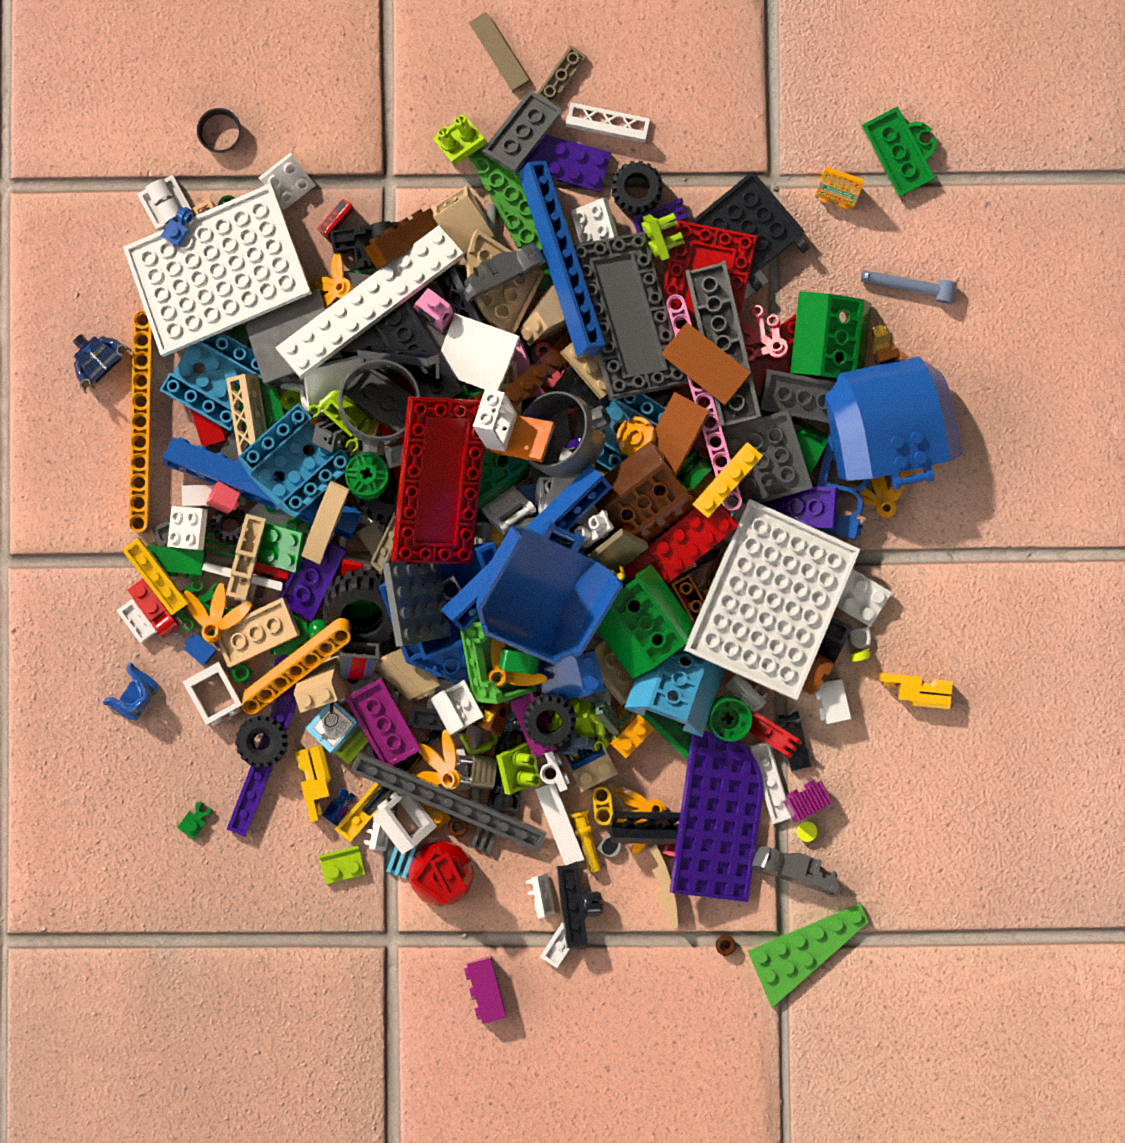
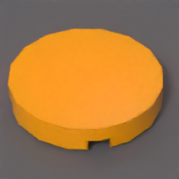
[616,416,656,456]

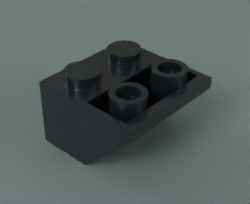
[817,617,852,663]

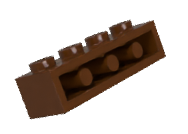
[364,208,438,269]

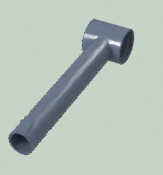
[860,270,957,304]

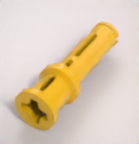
[570,810,602,873]

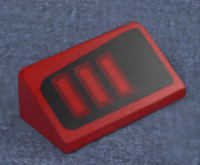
[317,199,354,238]

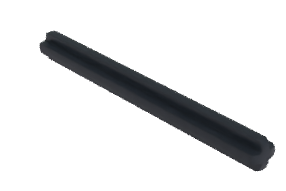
[362,730,443,816]

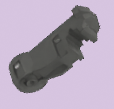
[463,243,546,303]
[751,846,841,897]

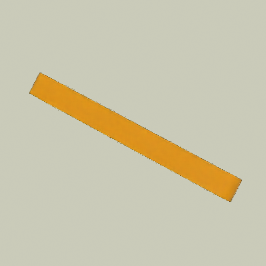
[129,310,154,533]

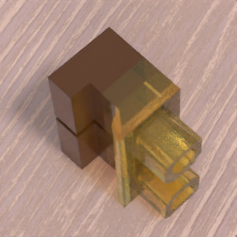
[870,324,900,365]

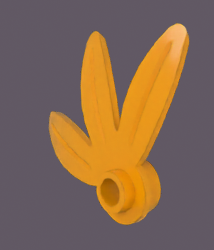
[314,252,353,309]
[842,470,911,518]
[183,583,252,643]
[487,638,548,689]
[412,730,461,789]
[608,786,666,855]

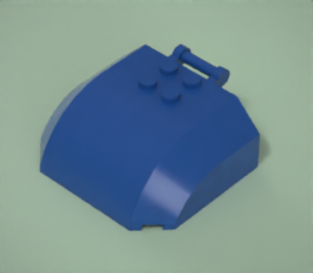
[824,356,963,490]
[476,520,623,665]

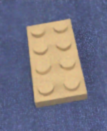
[214,598,300,668]

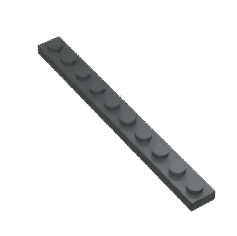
[351,752,547,852]

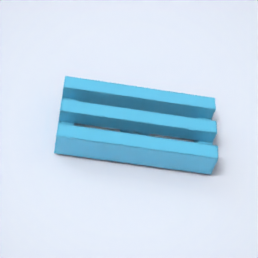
[386,844,418,878]

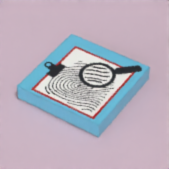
[305,701,360,755]

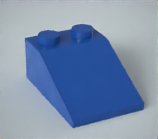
[538,648,605,699]

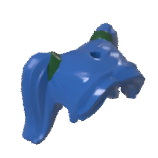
[103,662,159,720]

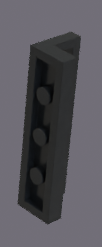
[436,265,491,326]
[357,345,440,379]
[488,728,527,812]
[608,811,680,844]

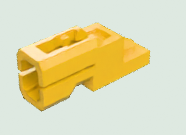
[879,673,952,709]
[295,745,332,822]

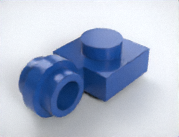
[161,207,193,247]

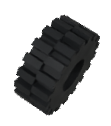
[235,716,289,767]

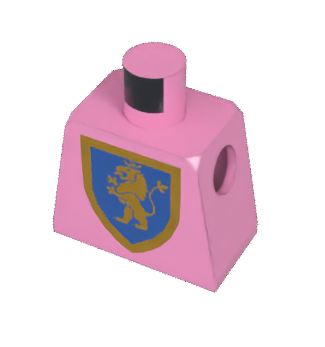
[412,289,454,333]

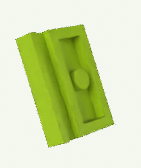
[335,714,369,765]
[319,845,366,884]

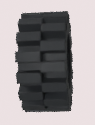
[212,507,246,545]

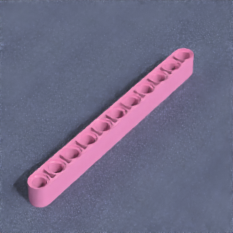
[667,295,742,512]

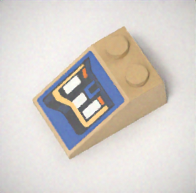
[563,735,618,792]

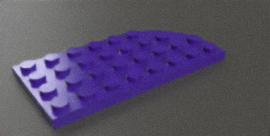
[669,731,764,902]

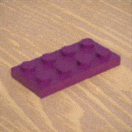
[345,678,421,766]

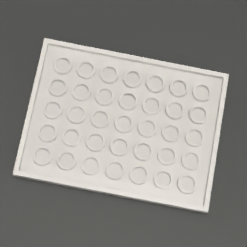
[123,183,312,357]
[684,499,860,700]

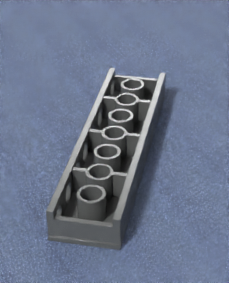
[685,261,763,430]

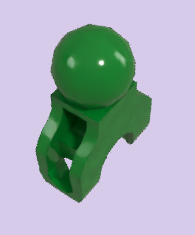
[271,614,326,655]

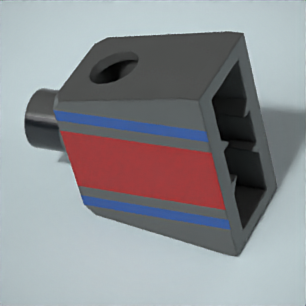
[340,641,379,684]

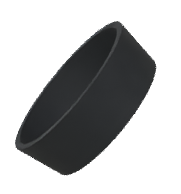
[197,108,241,153]

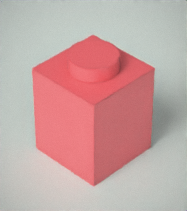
[206,481,241,514]

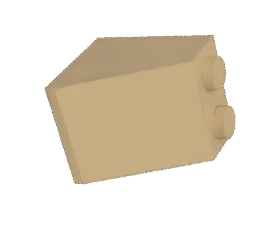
[433,185,494,256]
[519,284,567,346]
[375,649,440,701]
[294,655,352,713]

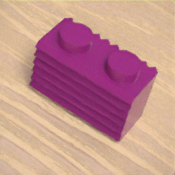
[783,779,833,823]

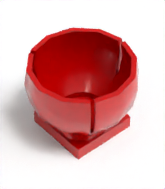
[408,840,474,907]

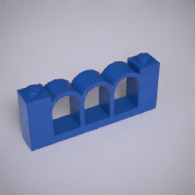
[815,432,870,541]

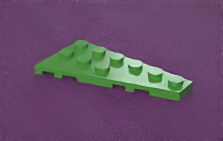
[468,143,569,251]
[747,903,869,1008]

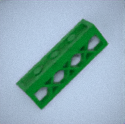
[639,710,691,759]

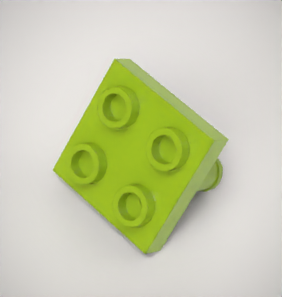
[432,114,487,166]
[641,213,685,261]
[496,741,541,795]

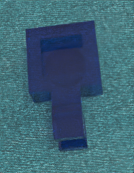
[322,788,356,826]

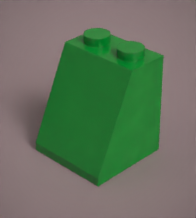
[792,417,829,474]

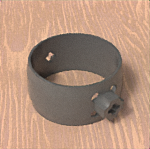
[338,359,422,455]
[522,391,611,479]

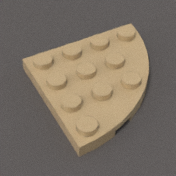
[466,229,545,334]

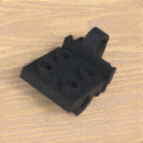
[330,221,400,270]

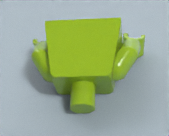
[308,390,372,454]
[550,697,609,751]

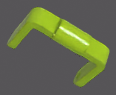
[460,732,498,755]

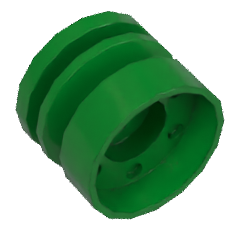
[677,450,713,490]
[345,453,391,501]
[706,696,752,741]

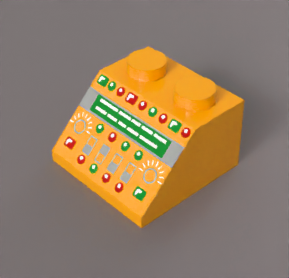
[815,166,865,210]
[604,703,654,758]

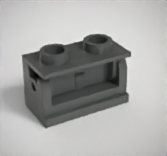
[312,418,355,452]

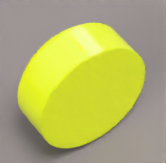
[849,649,871,662]
[796,821,817,842]

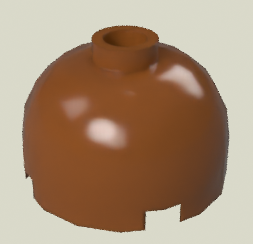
[802,654,834,695]

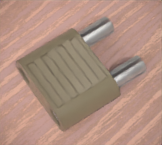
[458,754,497,789]

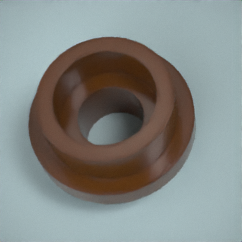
[448,817,468,837]
[715,935,736,956]

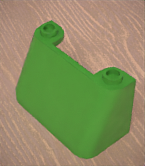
[460,618,537,704]

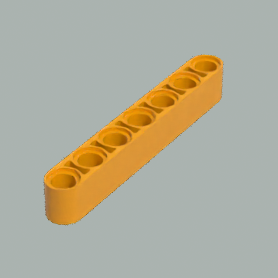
[242,618,351,715]

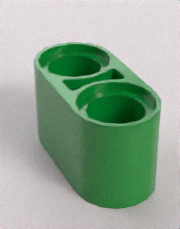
[499,648,540,675]

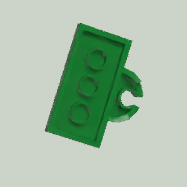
[861,106,937,198]

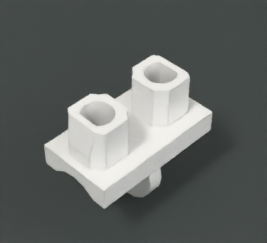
[574,510,614,548]

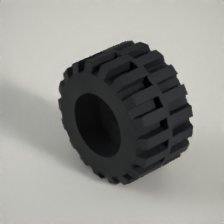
[612,161,663,215]
[524,692,576,748]

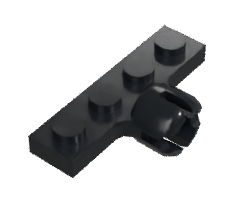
[556,864,604,949]

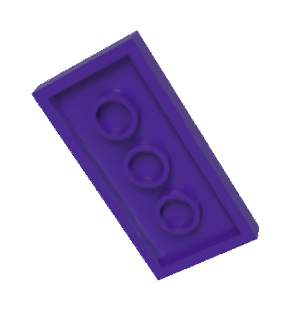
[523,135,611,193]
[760,486,838,529]
[278,537,348,621]

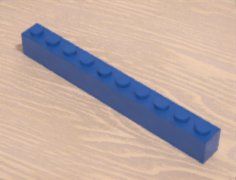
[518,161,605,357]
[163,437,362,540]
[441,465,612,632]

